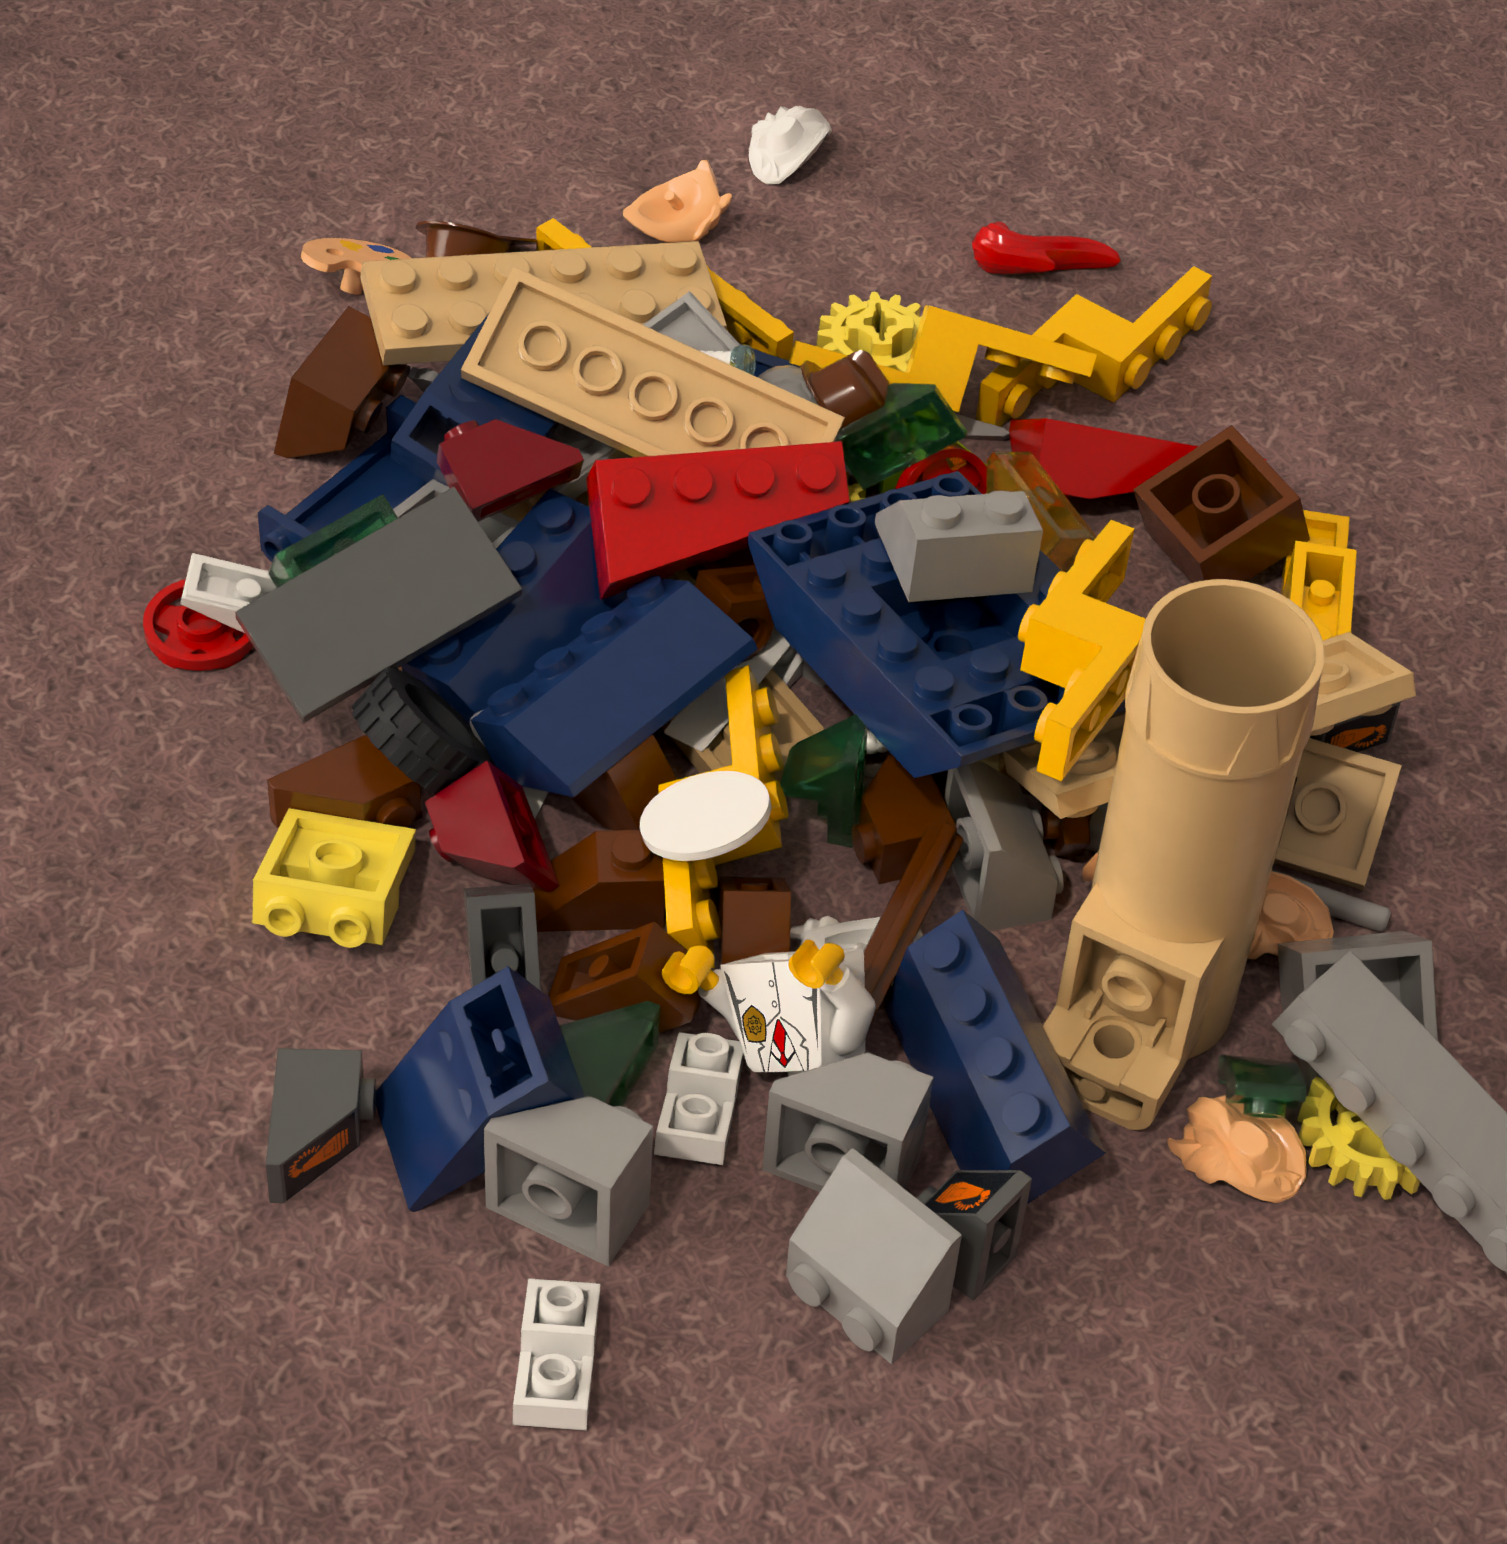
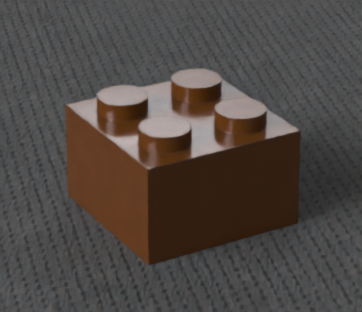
[1133,425,1310,583]

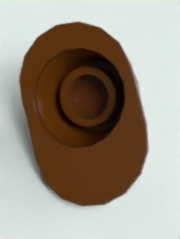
[415,221,537,258]
[801,350,896,488]

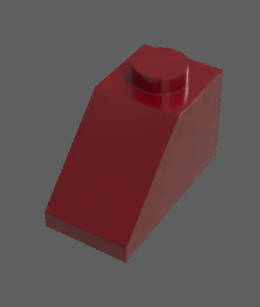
[436,419,584,522]
[425,761,560,893]

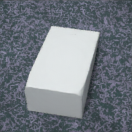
[180,553,295,633]

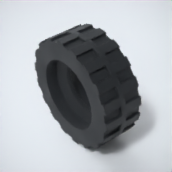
[351,666,492,795]

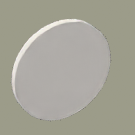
[640,771,772,861]

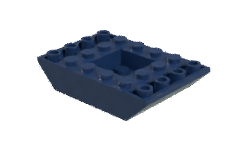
[748,471,1126,778]

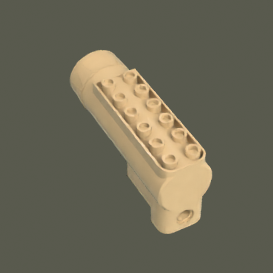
[1043,579,1325,1130]

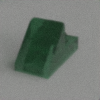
[835,383,967,490]
[780,714,868,848]

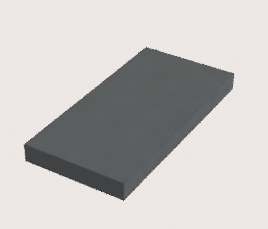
[235,487,522,723]

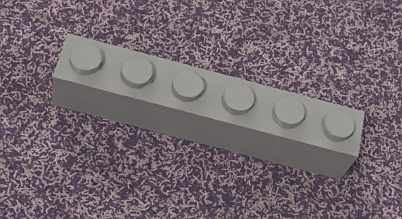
[1272,950,1507,1272]

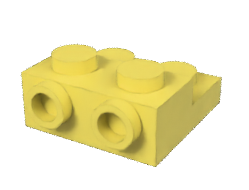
[252,808,416,948]

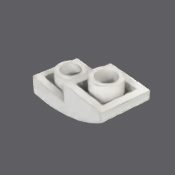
[654,1032,744,1165]
[513,1278,600,1430]

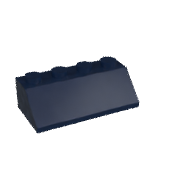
[401,488,629,725]
[470,576,758,797]
[884,909,1106,1204]

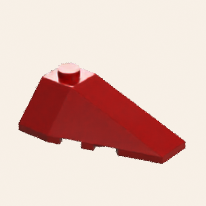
[1009,418,1266,508]

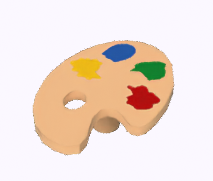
[301,238,412,295]

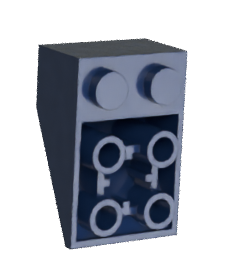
[391,314,560,487]
[376,966,585,1212]

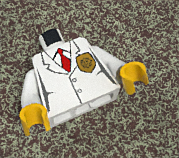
[662,939,876,1076]

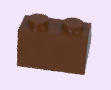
[274,306,410,458]

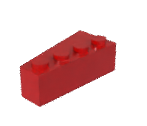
[586,441,850,600]

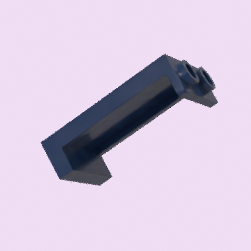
[258,395,427,574]

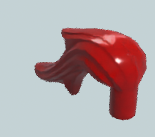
[972,221,1121,274]

